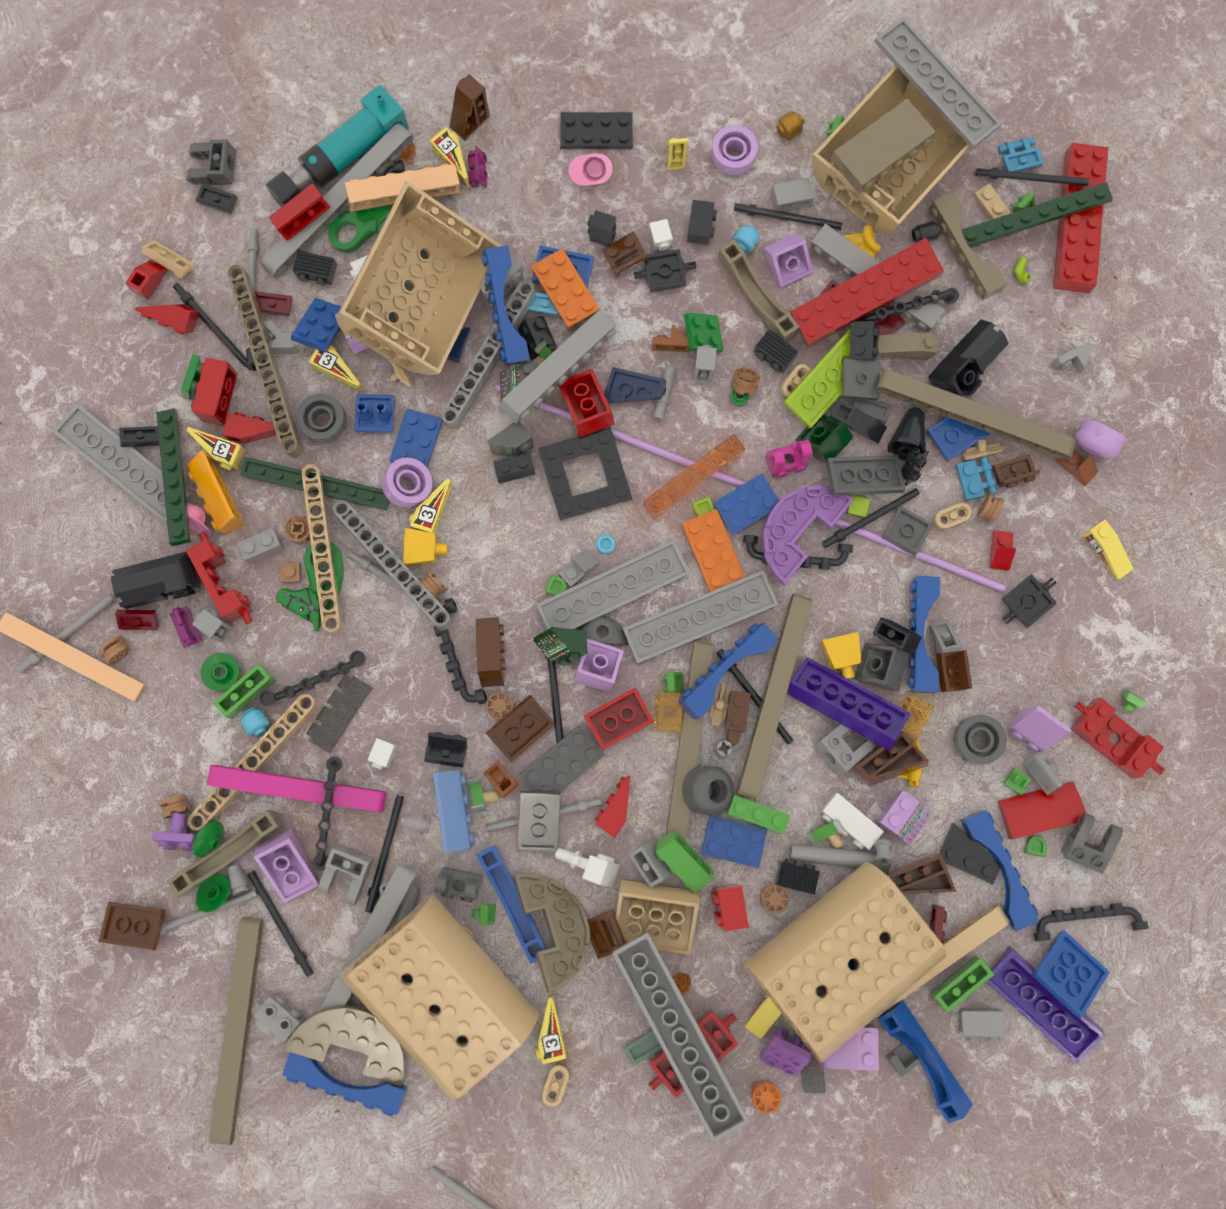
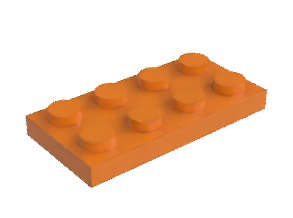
[531,248,600,330]
[681,509,745,592]

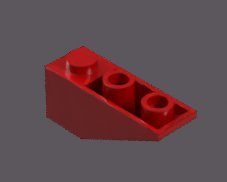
[135,304,199,335]
[222,412,287,444]
[595,775,630,838]

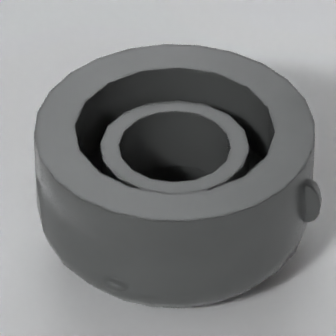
[296,394,347,444]
[953,715,1007,765]
[682,764,734,817]

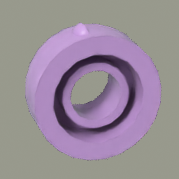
[711,125,758,176]
[1074,418,1127,459]
[382,458,432,508]

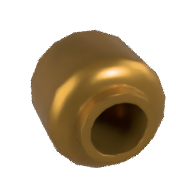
[776,111,805,139]

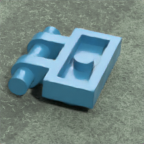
[998,138,1043,172]
[955,457,998,501]

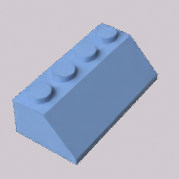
[433,770,475,853]

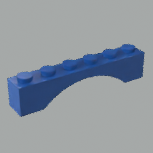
[481,245,530,365]
[908,576,940,694]
[678,623,779,719]
[960,810,1039,931]
[476,845,548,964]
[878,1000,973,1124]
[282,1052,408,1116]

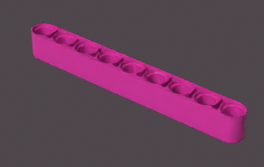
[206,765,387,812]

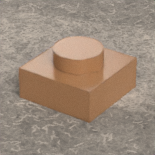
[280,562,301,583]

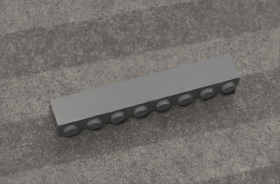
[811,224,945,332]
[499,310,616,424]

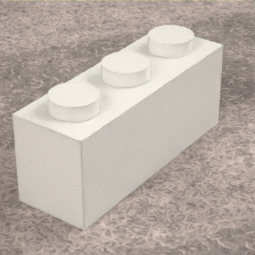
[820,793,884,850]

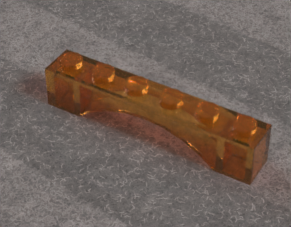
[643,434,746,520]

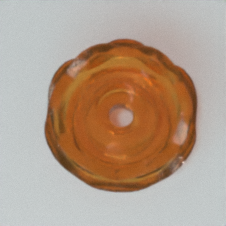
[397,141,416,161]
[672,972,691,995]

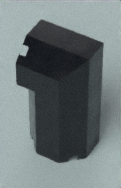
[928,319,1009,396]
[111,552,201,609]

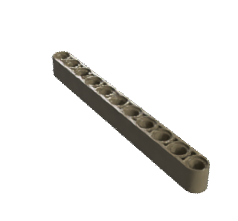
[227,264,303,458]
[876,370,1077,460]
[736,593,812,800]
[666,641,714,841]
[209,917,264,1145]

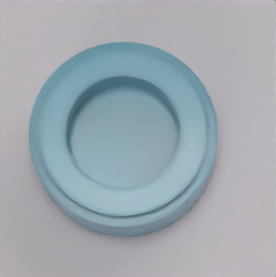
[596,535,615,555]

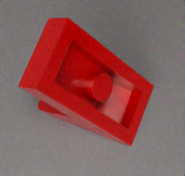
[989,530,1016,571]

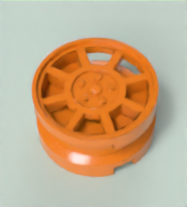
[751,1081,781,1114]

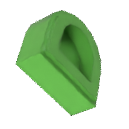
[545,574,567,596]
[1024,836,1047,857]

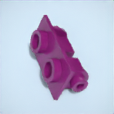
[468,146,488,188]
[170,606,202,648]

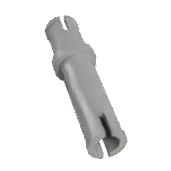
[652,365,677,422]

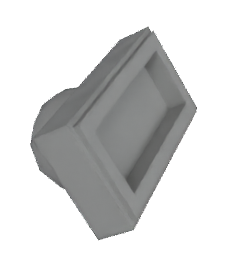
[1023,752,1063,796]

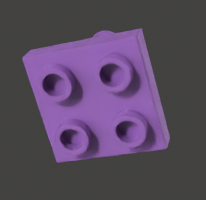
[152,813,196,851]
[759,1027,812,1077]

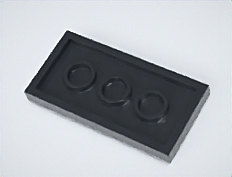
[560,112,633,149]

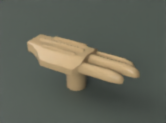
[390,360,415,388]
[962,439,1005,460]
[709,682,729,726]

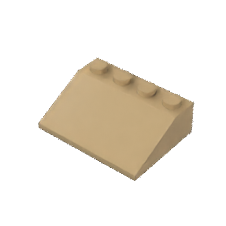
[612,880,699,955]

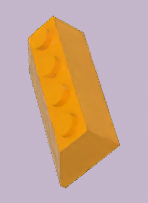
[188,450,244,535]

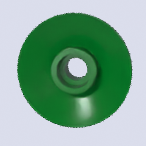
[201,653,240,692]
[192,821,224,858]
[196,874,230,913]

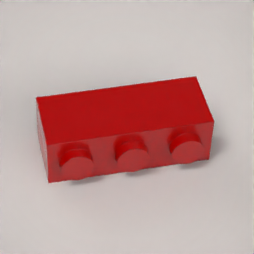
[269,183,331,241]

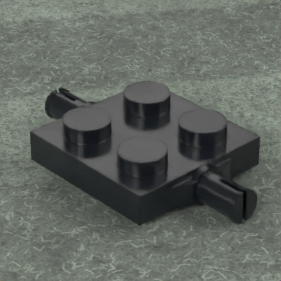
[634,249,696,292]
[1001,574,1057,628]

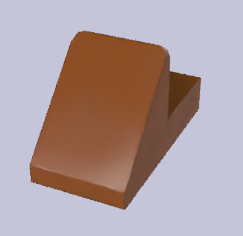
[652,324,689,352]
[1056,450,1098,486]
[484,761,518,798]

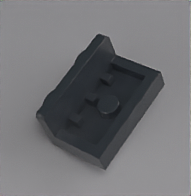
[518,316,557,360]
[849,321,879,361]
[424,732,467,767]

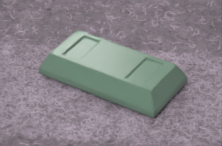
[623,1030,662,1066]

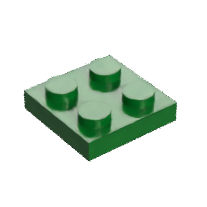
[684,312,723,353]
[181,354,202,400]

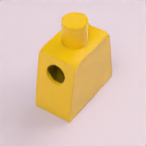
[403,528,448,567]
[820,632,861,679]

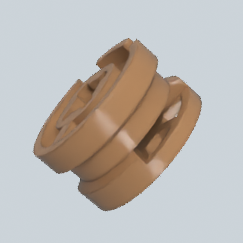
[731,368,760,395]
[978,493,1004,523]
[284,515,311,544]
[418,570,447,600]
[99,636,132,665]
[486,692,514,721]
[158,794,191,819]
[760,884,789,913]

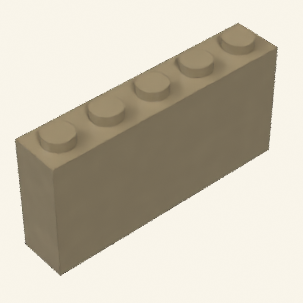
[831,99,936,194]

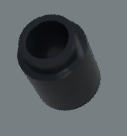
[911,221,941,243]

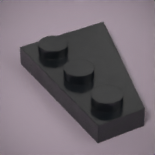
[939,823,1001,885]

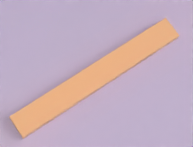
[0,612,145,702]

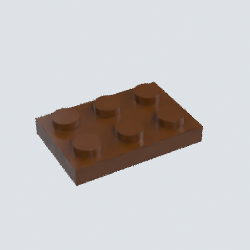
[486,695,555,762]
[98,901,166,950]

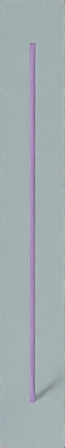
[495,384,1006,592]

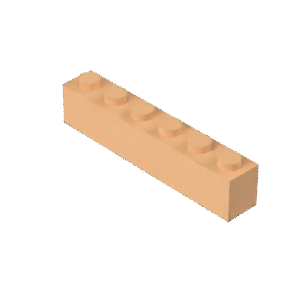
[345,164,460,212]

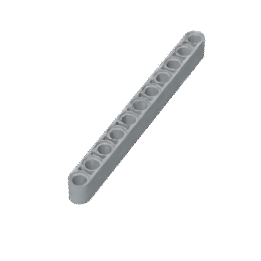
[261,123,414,278]

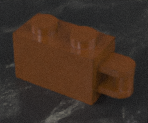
[724,690,751,745]

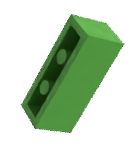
[213,664,276,719]
[726,795,790,834]
[655,829,713,893]
[929,956,994,1013]

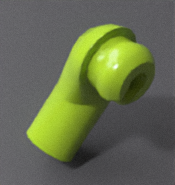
[1014,257,1031,284]

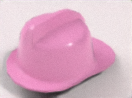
[569,153,613,186]
[187,503,212,537]

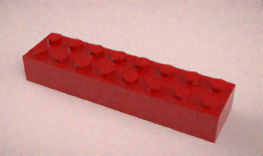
[1053,142,1109,293]
[791,238,944,348]

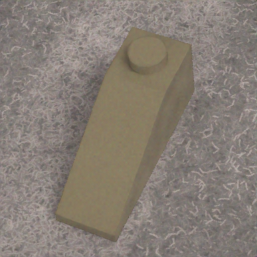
[876,333,938,360]

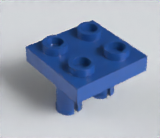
[354,394,395,433]

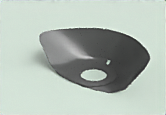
[577,616,628,645]

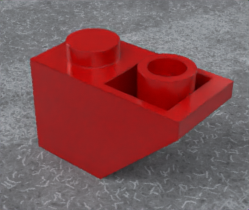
[125,260,168,300]

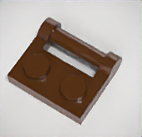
[602,231,648,278]
[587,909,627,959]

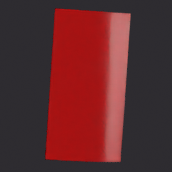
[998,782,1086,839]

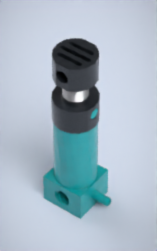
[265,84,409,207]

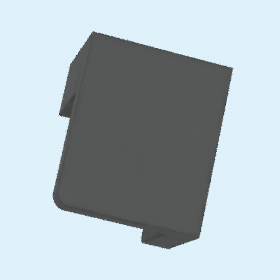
[885,1043,920,1077]

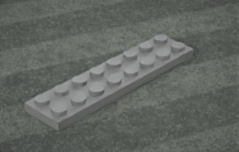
[874,16,1002,149]
[52,403,192,524]
[536,539,690,629]
[622,570,779,664]

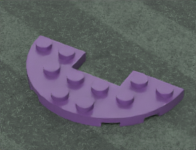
[762,486,854,585]

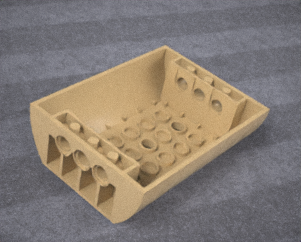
[812,65,970,233]
[336,181,502,375]
[743,862,946,1063]
[339,894,539,1100]

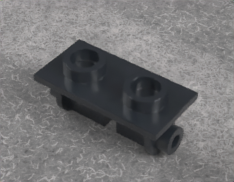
[901,447,929,486]

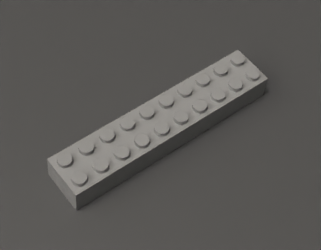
[612,931,749,1143]

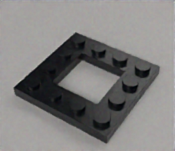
[538,427,632,521]

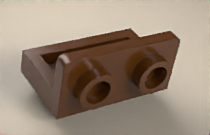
[992,454,1040,489]
[936,650,972,692]

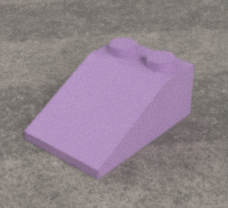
[1007,705,1071,752]
[254,828,319,903]
[823,1025,879,1070]

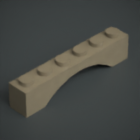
[929,191,1007,300]
[718,239,800,342]
[166,810,283,898]

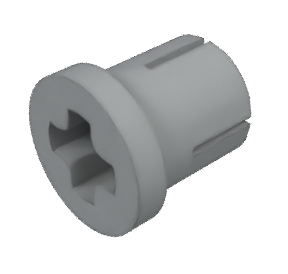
[713,739,733,759]

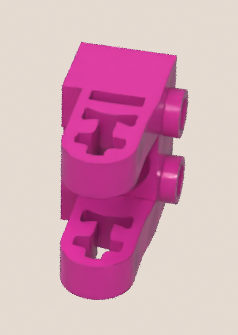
[765,439,813,478]

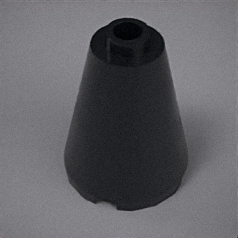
[887,407,926,461]

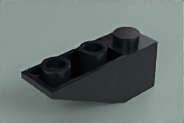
[829,399,887,444]

